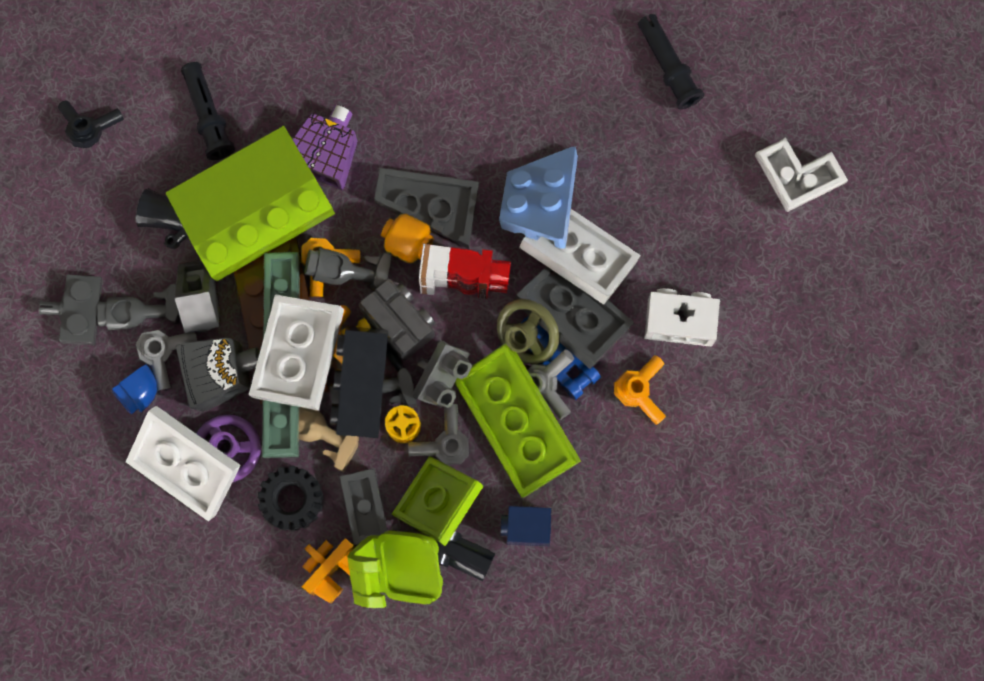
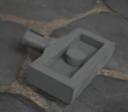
[39,275,103,345]

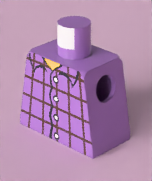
[292,105,357,191]

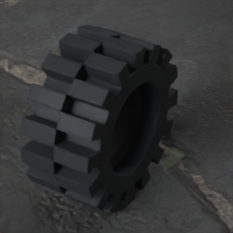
[257,466,324,532]

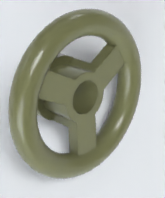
[497,299,559,364]

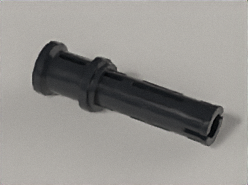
[637,14,704,110]
[181,62,235,160]

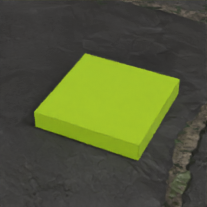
[392,456,483,546]

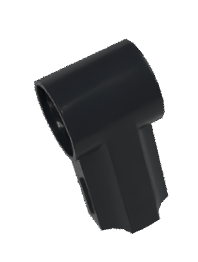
[436,531,495,582]

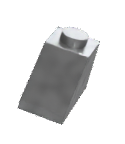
[175,261,220,333]

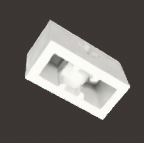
[644,288,720,347]

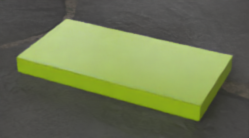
[455,343,581,498]

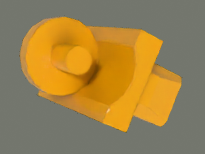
[302,538,355,603]

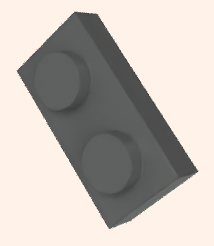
[340,468,388,546]

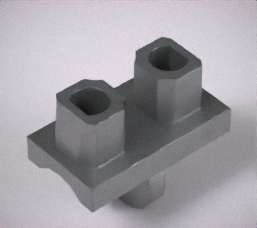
[412,340,472,408]

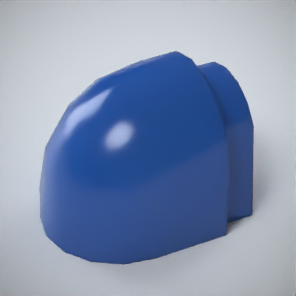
[112,365,158,414]

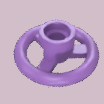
[196,415,261,482]

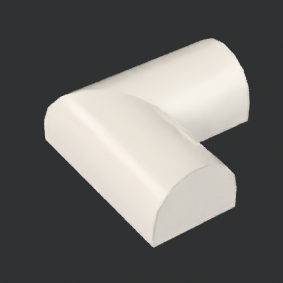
[755,138,848,212]

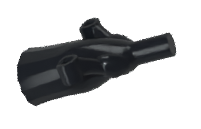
[136,188,189,249]

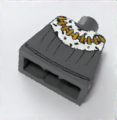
[176,338,260,412]

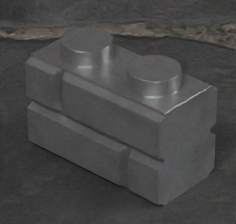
[359,279,436,361]

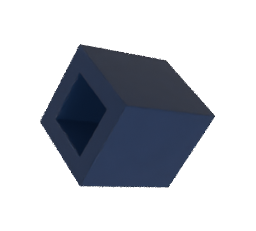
[500,506,551,547]

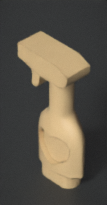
[299,407,359,473]

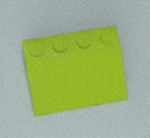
[166,126,335,281]

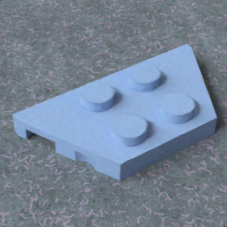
[499,147,578,249]

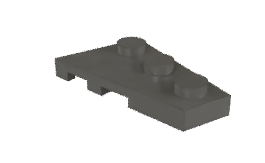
[374,168,479,249]

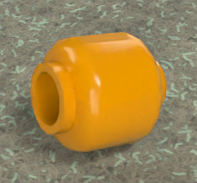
[381,213,434,263]

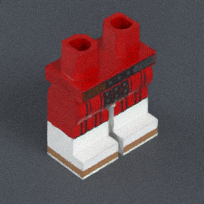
[419,244,511,299]

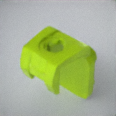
[347,530,443,608]

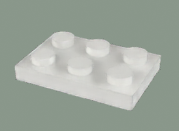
[519,209,641,305]
[249,295,344,411]
[126,406,241,521]

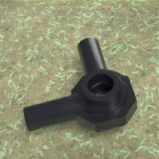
[58,100,124,148]

